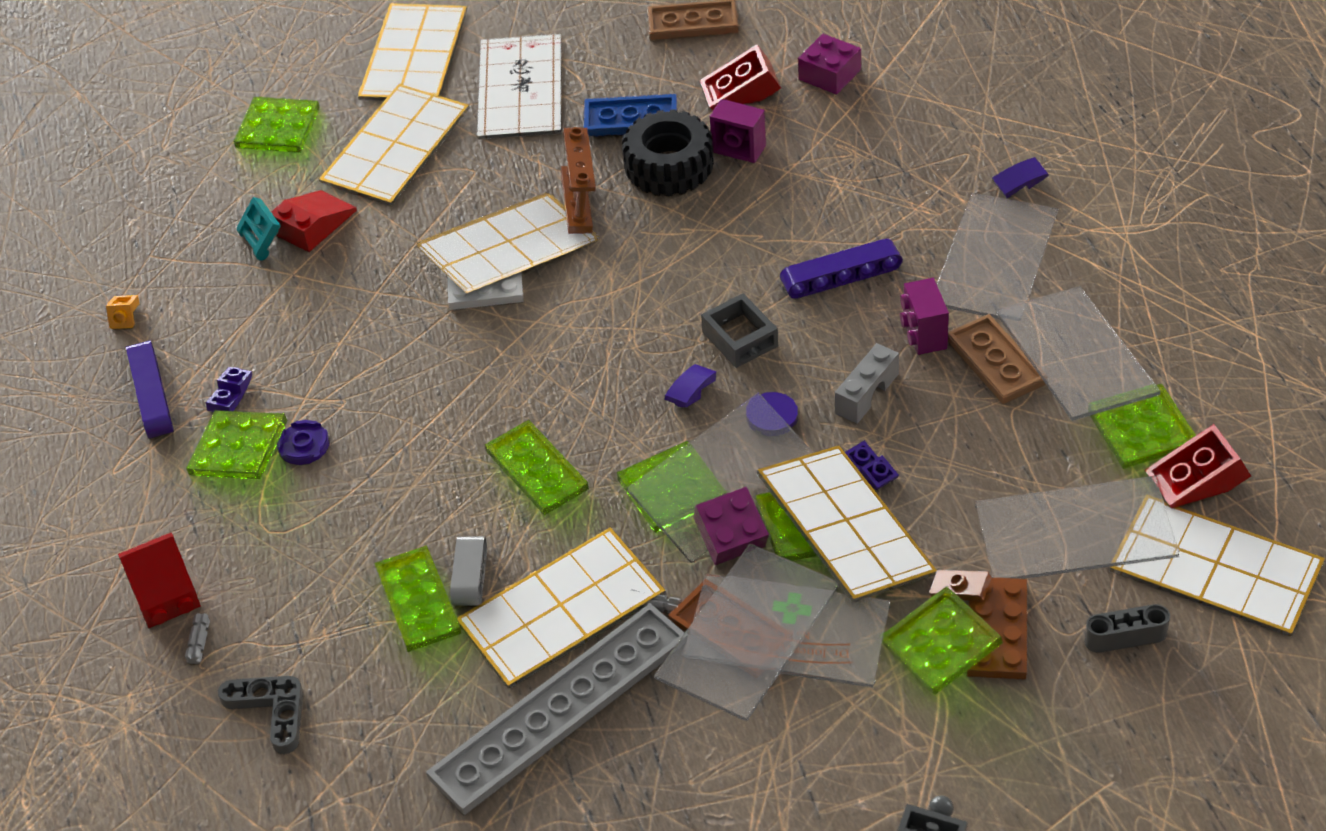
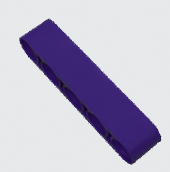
[780,239,903,299]
[126,340,174,439]

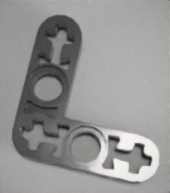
[218,676,303,754]

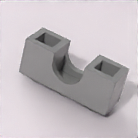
[835,343,899,424]

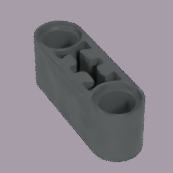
[1084,604,1170,653]

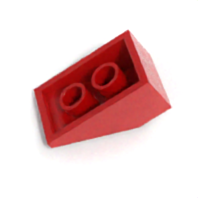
[700,44,781,110]
[271,190,357,252]
[1145,424,1251,508]
[118,532,201,629]

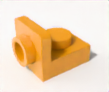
[106,295,140,329]

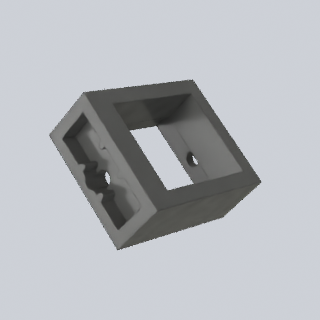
[701,293,778,368]

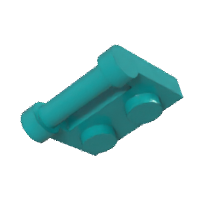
[236,197,281,260]

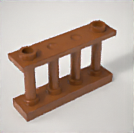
[561,127,596,234]

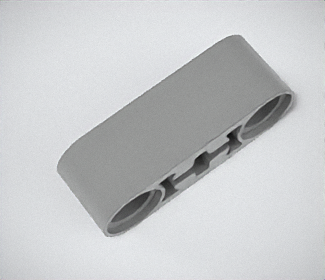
[450,536,487,606]

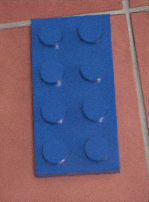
[584,94,677,136]

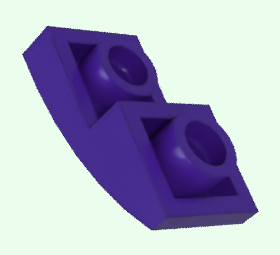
[992,157,1049,199]
[665,364,716,407]
[206,367,252,415]
[845,440,899,490]

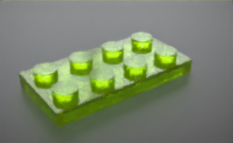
[485,420,589,515]
[374,545,462,652]

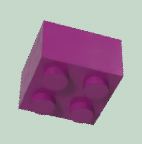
[798,33,861,95]
[709,99,766,163]
[900,277,949,355]
[693,486,769,566]

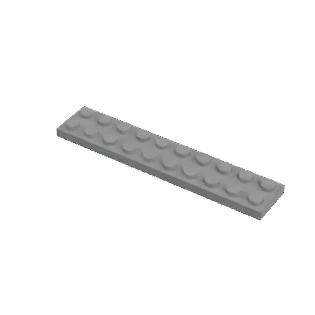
[426,603,689,815]

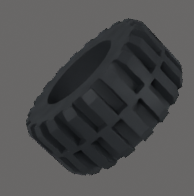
[622,110,714,196]

